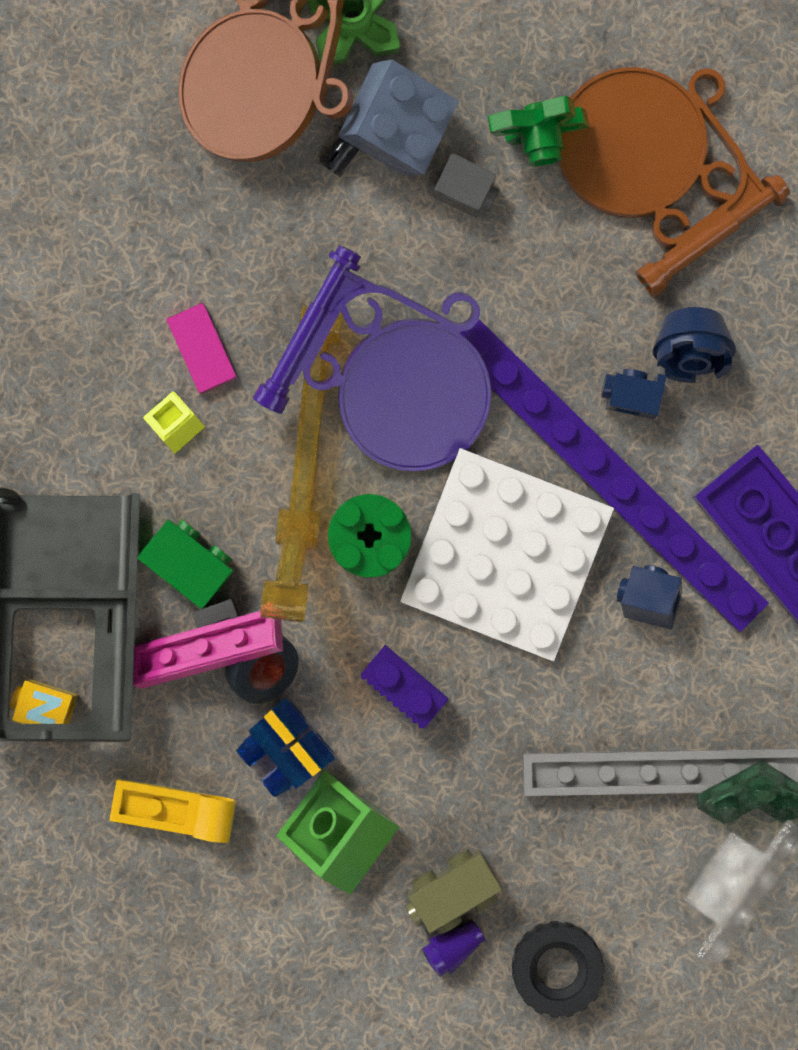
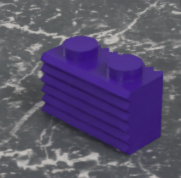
[361,645,449,729]

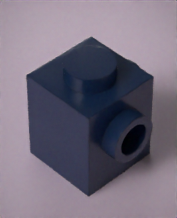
[617,565,683,630]

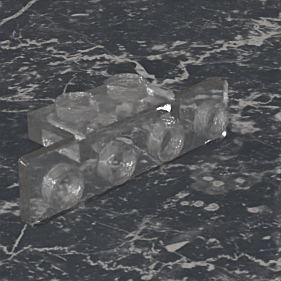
[684,820,798,968]

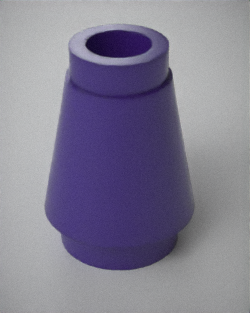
[421,919,485,977]

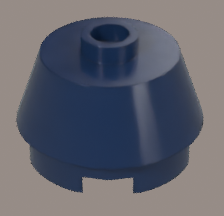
[653,307,736,383]

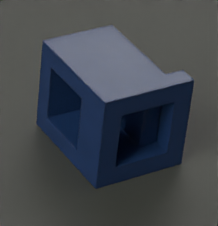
[601,369,667,419]

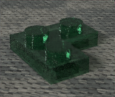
[696,760,798,824]

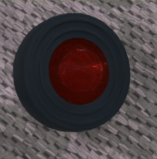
[225,635,299,704]

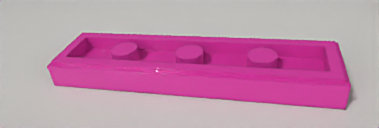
[133,607,283,689]

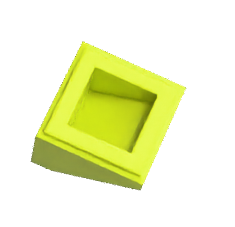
[143,391,205,454]

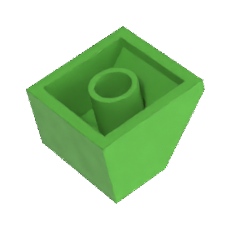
[276,770,399,895]

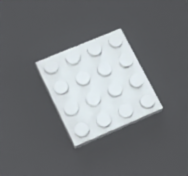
[400,448,614,661]

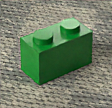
[137,519,236,610]

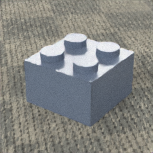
[338,59,459,176]

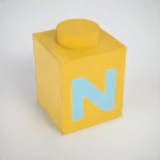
[10,679,79,724]

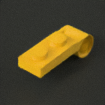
[109,779,237,843]

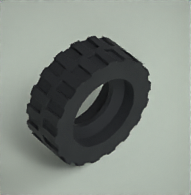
[511,921,605,1018]

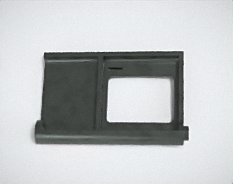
[0,488,140,742]

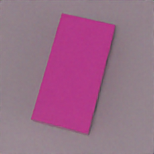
[166,303,237,394]

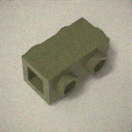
[405,848,502,934]

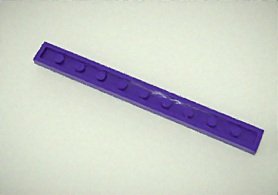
[459,319,769,632]

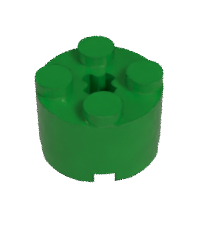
[328,494,411,578]

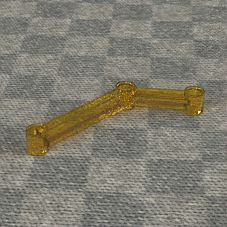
[261,305,343,622]

